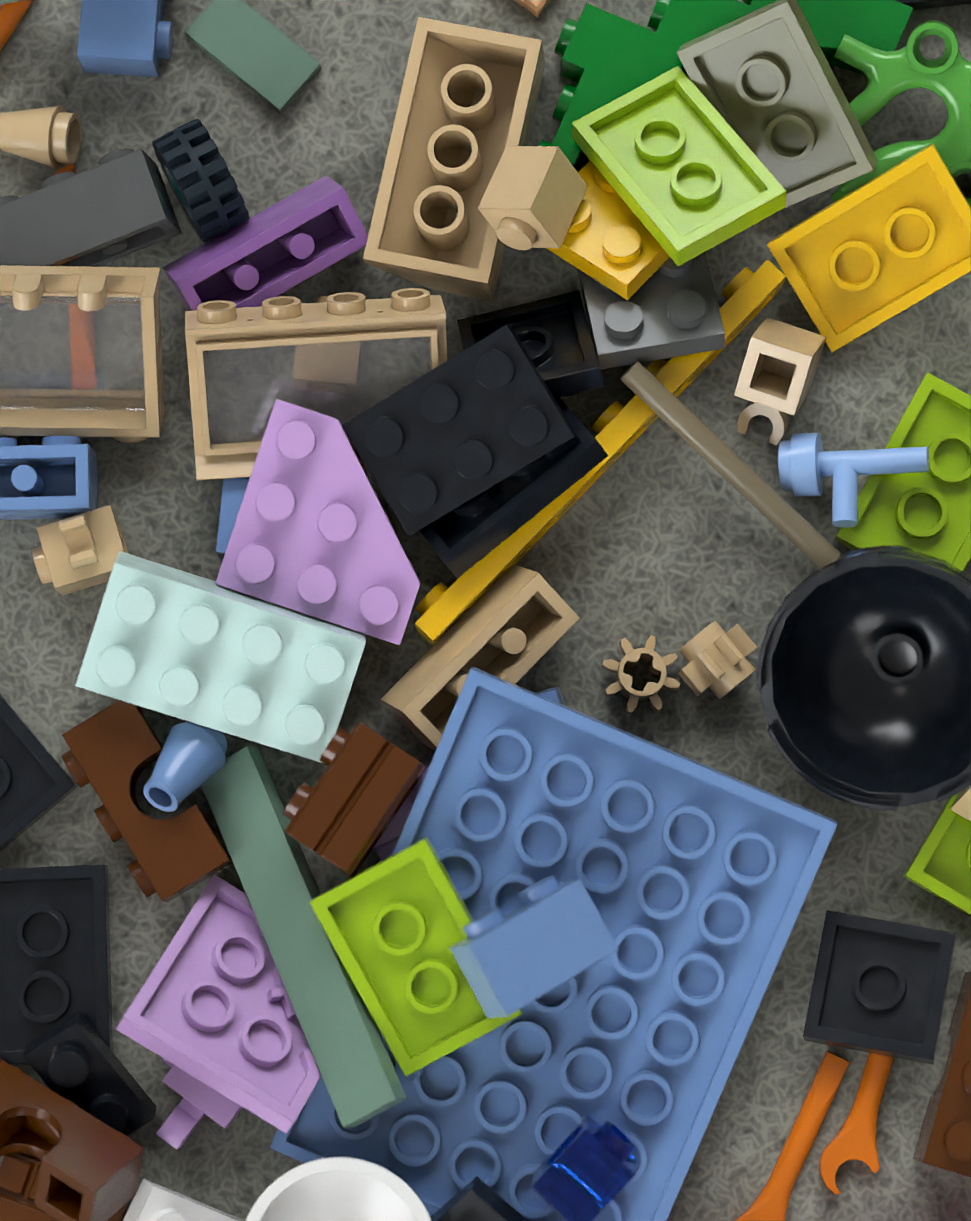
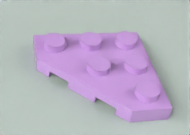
[215,399,421,645]
[116,874,321,1134]

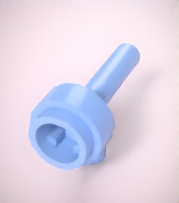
[778,433,930,528]

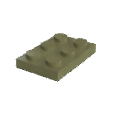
[676,0,878,209]

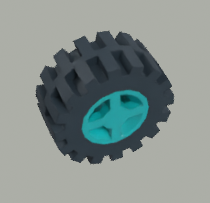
[152,119,250,243]

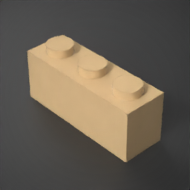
[380,564,580,751]

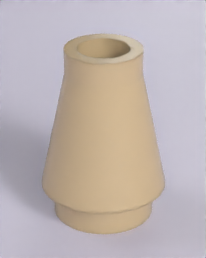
[0,106,82,169]

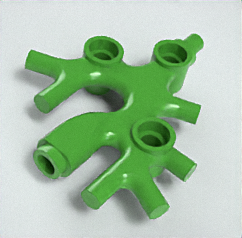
[831,20,971,206]

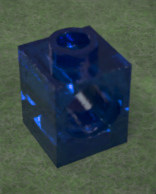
[532,1115,637,1221]

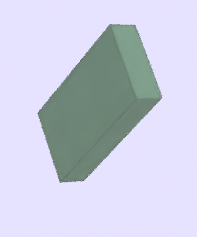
[185,0,321,115]

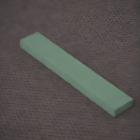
[201,746,407,1128]

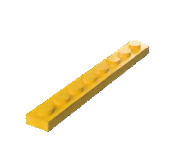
[415,259,786,646]

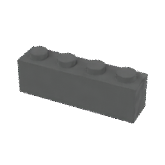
[0,148,181,306]

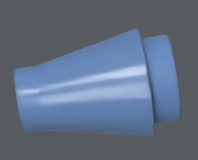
[143,720,228,812]

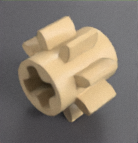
[678,620,757,700]
[602,635,680,715]

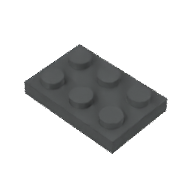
[577,252,725,370]

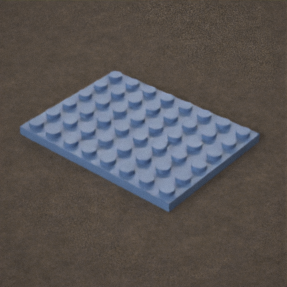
[270,667,837,1221]

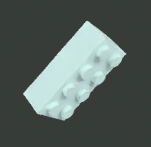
[75,551,366,763]

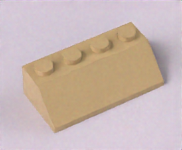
[363,17,546,302]

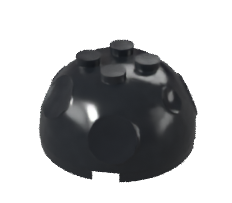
[756,546,971,811]

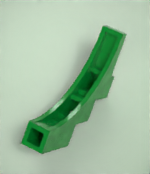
[538,0,913,170]

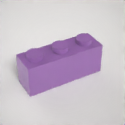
[163,176,368,311]

